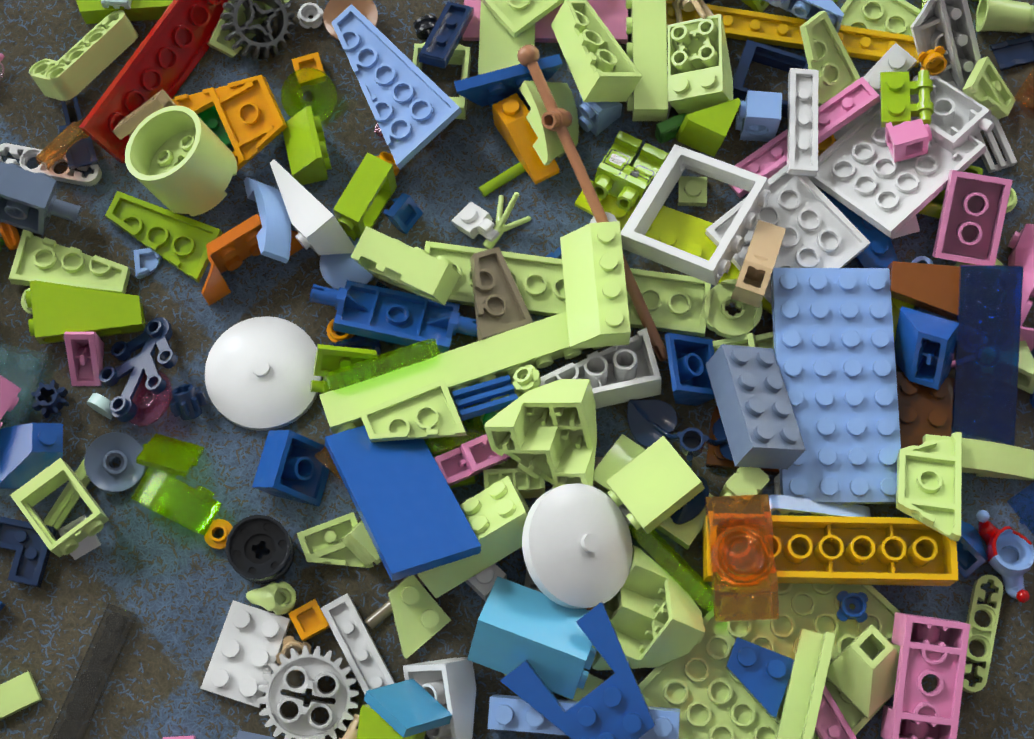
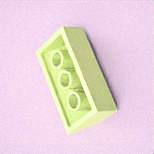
[560,221,631,349]

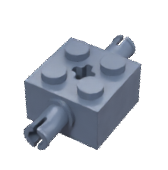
[0,161,82,235]

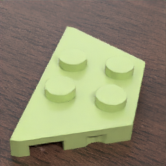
[896,432,962,541]

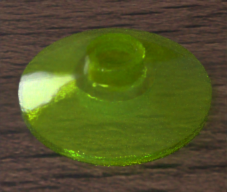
[281,68,337,122]

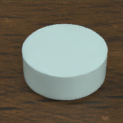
[87,393,113,419]

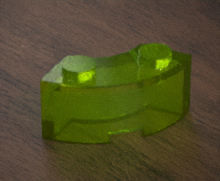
[131,467,222,536]

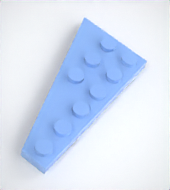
[331,4,462,170]

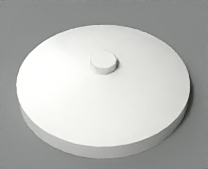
[205,316,322,431]
[522,483,633,609]

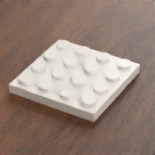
[705,165,871,305]

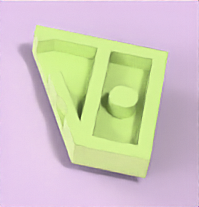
[962,56,1016,119]
[388,575,451,659]

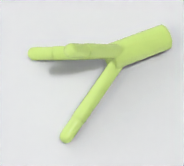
[482,192,531,249]

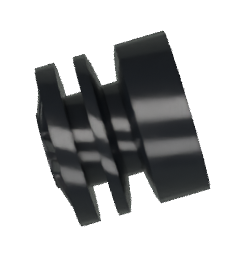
[225,515,295,584]

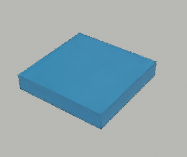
[364,679,452,738]

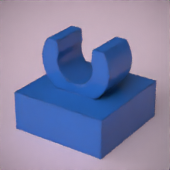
[384,193,423,234]

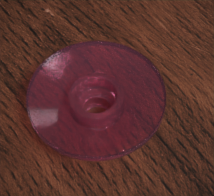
[129,370,172,426]

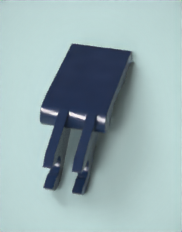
[991,34,1034,71]
[59,96,98,169]

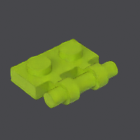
[880,70,934,128]
[310,344,377,394]

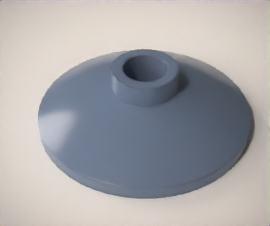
[84,432,146,492]

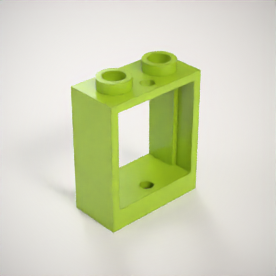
[333,152,397,241]

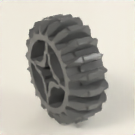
[220,0,296,59]

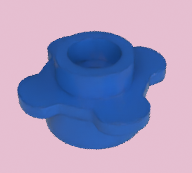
[836,591,868,623]

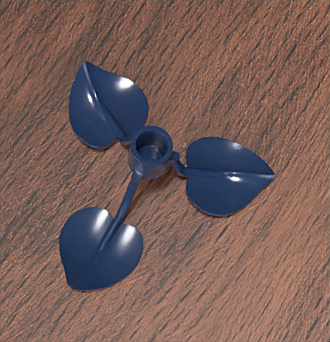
[627,399,734,525]

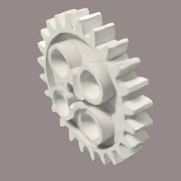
[257,645,359,739]

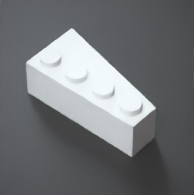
[539,327,661,409]

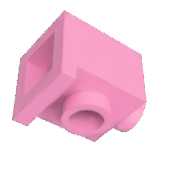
[885,119,932,163]

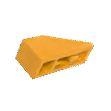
[492,93,560,185]

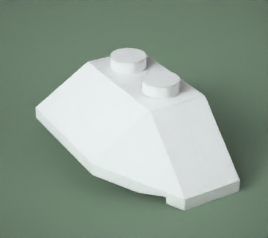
[911,0,981,96]

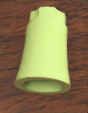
[976,0,1034,33]

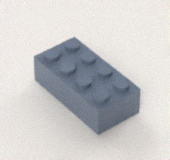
[705,344,805,469]

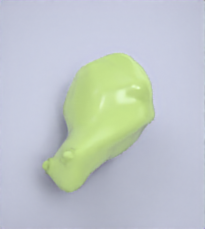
[246,581,296,615]

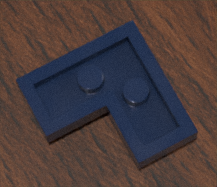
[0,516,57,588]

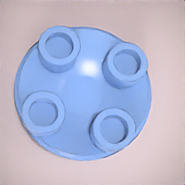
[320,237,374,290]

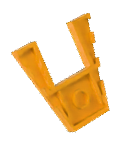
[172,75,287,172]

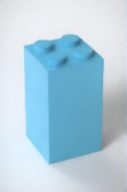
[467,576,597,700]

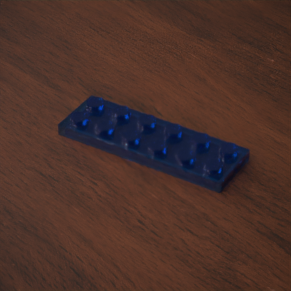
[952,265,1023,446]

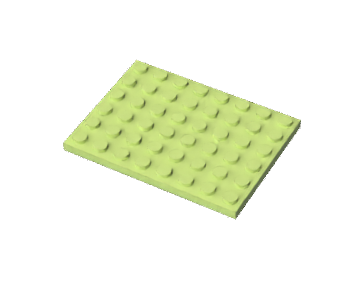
[638,582,901,739]

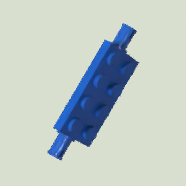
[309,280,478,353]

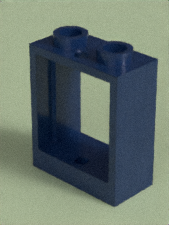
[733,39,808,118]

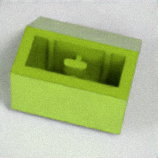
[282,106,332,185]

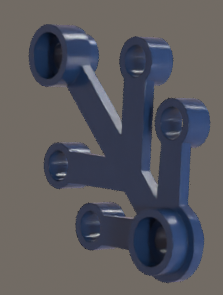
[99,317,178,422]

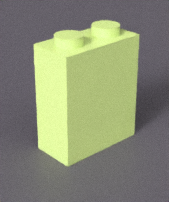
[606,436,705,534]

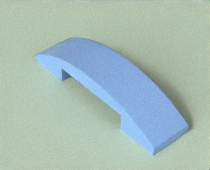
[244,177,291,263]

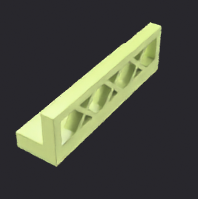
[776,629,836,739]

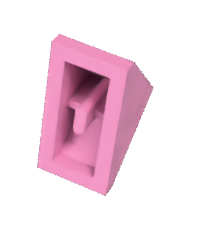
[64,332,104,386]

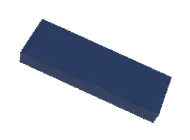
[419,2,474,68]

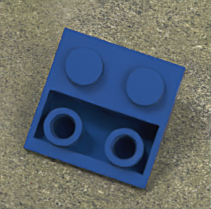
[894,306,960,390]

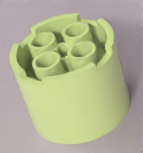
[125,106,237,216]

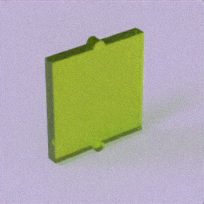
[136,433,204,477]

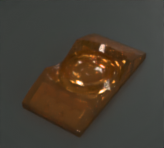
[705,494,779,622]

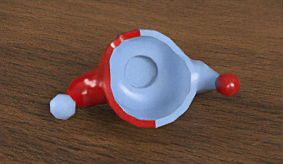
[976,510,1034,603]

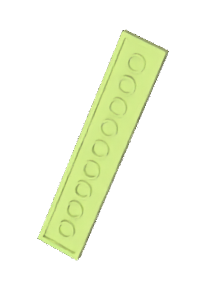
[417,241,711,337]

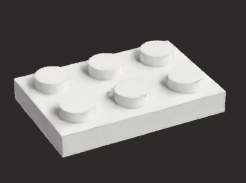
[200,600,291,708]

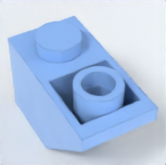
[578,93,622,136]

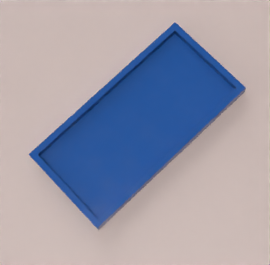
[325,426,481,582]

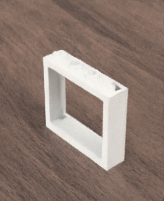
[621,144,771,286]

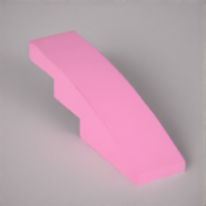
[434,434,511,487]

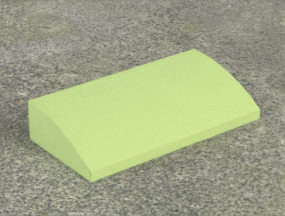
[593,434,721,550]

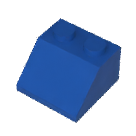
[665,333,715,406]
[252,430,333,507]

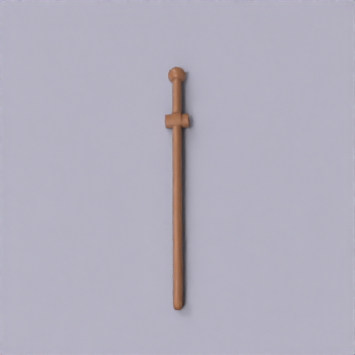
[517,44,668,361]

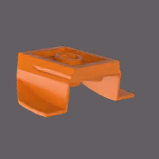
[201,214,304,306]

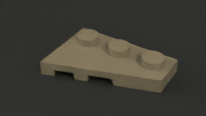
[470,247,533,341]

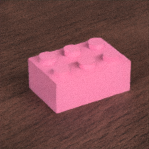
[932,170,1013,268]

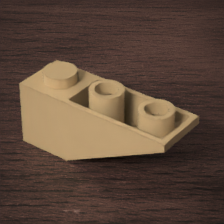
[731,220,786,308]

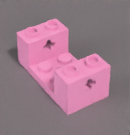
[880,612,970,739]

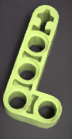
[29,10,138,101]

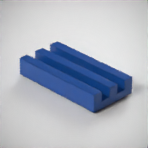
[452,375,518,421]

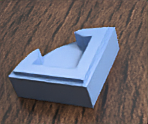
[134,248,162,279]

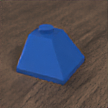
[0,422,63,490]

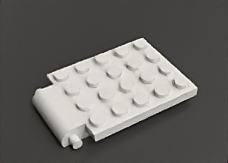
[807,75,995,238]

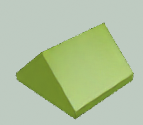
[676,98,741,157]

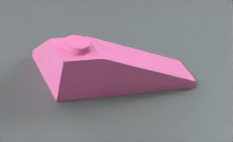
[1004,224,1034,340]

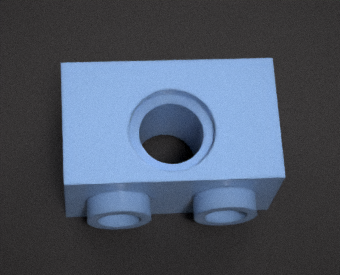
[735,90,782,142]

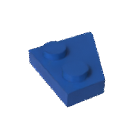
[725,637,794,718]

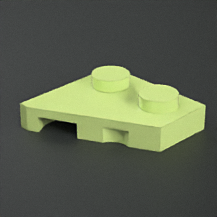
[297,512,374,568]

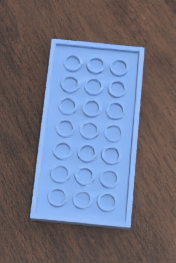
[771,268,901,504]

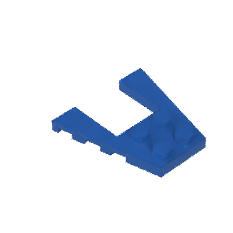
[500,602,655,739]

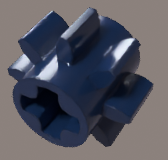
[31,380,70,418]
[167,384,207,420]

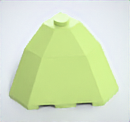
[484,379,597,489]
[592,545,705,670]

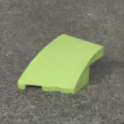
[519,80,579,165]

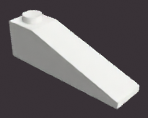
[270,160,355,255]
[403,657,476,739]

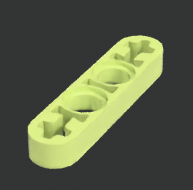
[963,575,1003,693]

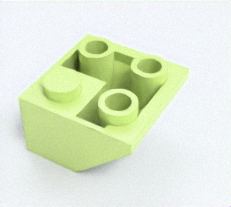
[827,625,899,718]

